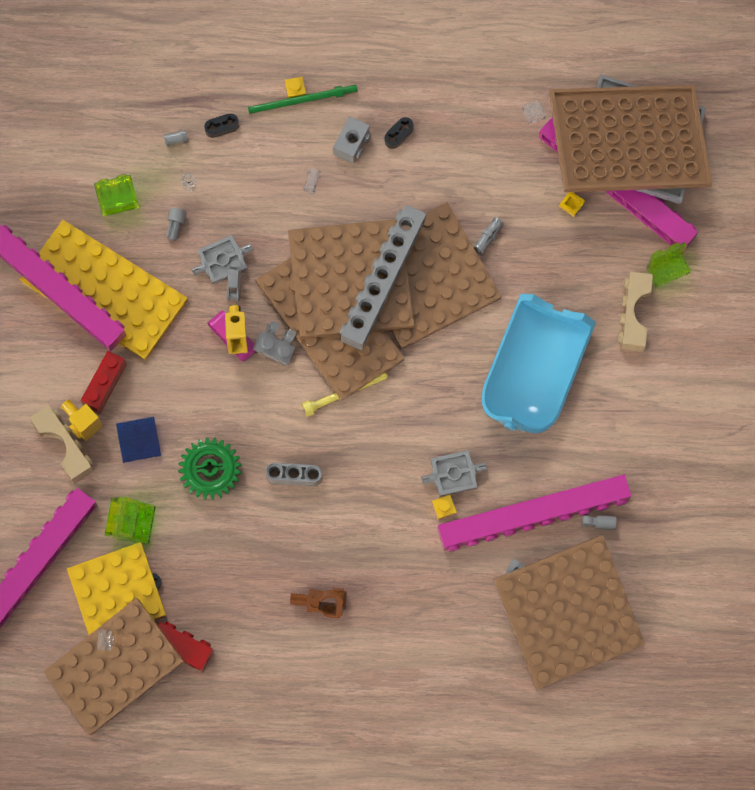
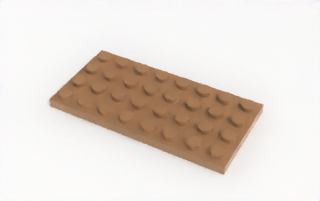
[256,257,404,401]

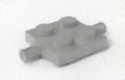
[191,235,253,285]
[421,450,487,497]

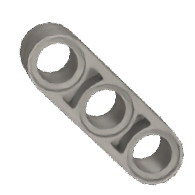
[266,463,322,486]

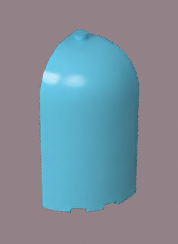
[482,294,596,433]

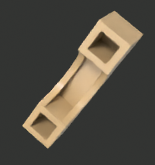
[618,271,653,352]
[29,405,93,483]

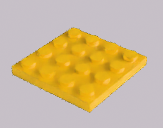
[67,542,166,635]

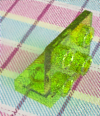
[646,242,691,288]

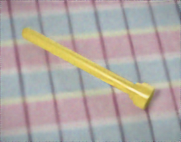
[301,372,388,417]

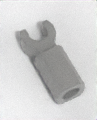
[582,515,616,530]

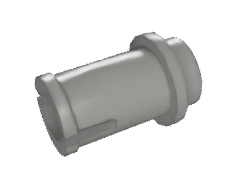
[164,129,188,146]

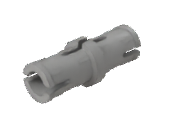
[473,217,504,254]

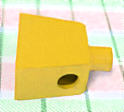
[225,305,248,354]

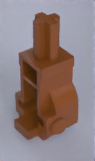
[290,587,347,618]

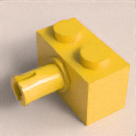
[61,399,103,442]

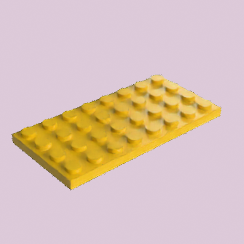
[19,220,188,361]

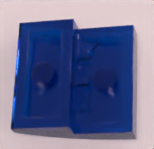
[116,416,161,463]

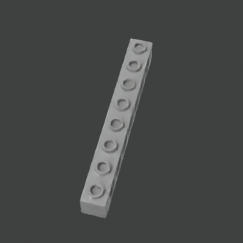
[339,205,426,350]

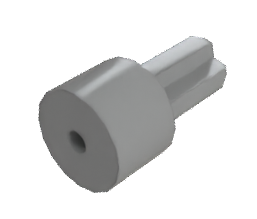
[166,208,187,240]

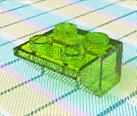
[94,174,139,217]
[104,497,156,544]

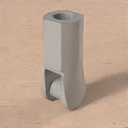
[227,266,241,302]

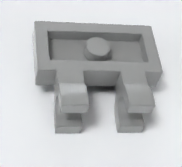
[253,321,296,365]

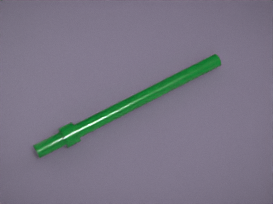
[248,84,358,114]

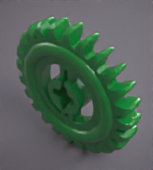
[178,437,242,500]

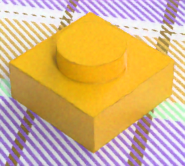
[285,77,306,98]
[559,192,585,217]
[432,494,457,520]

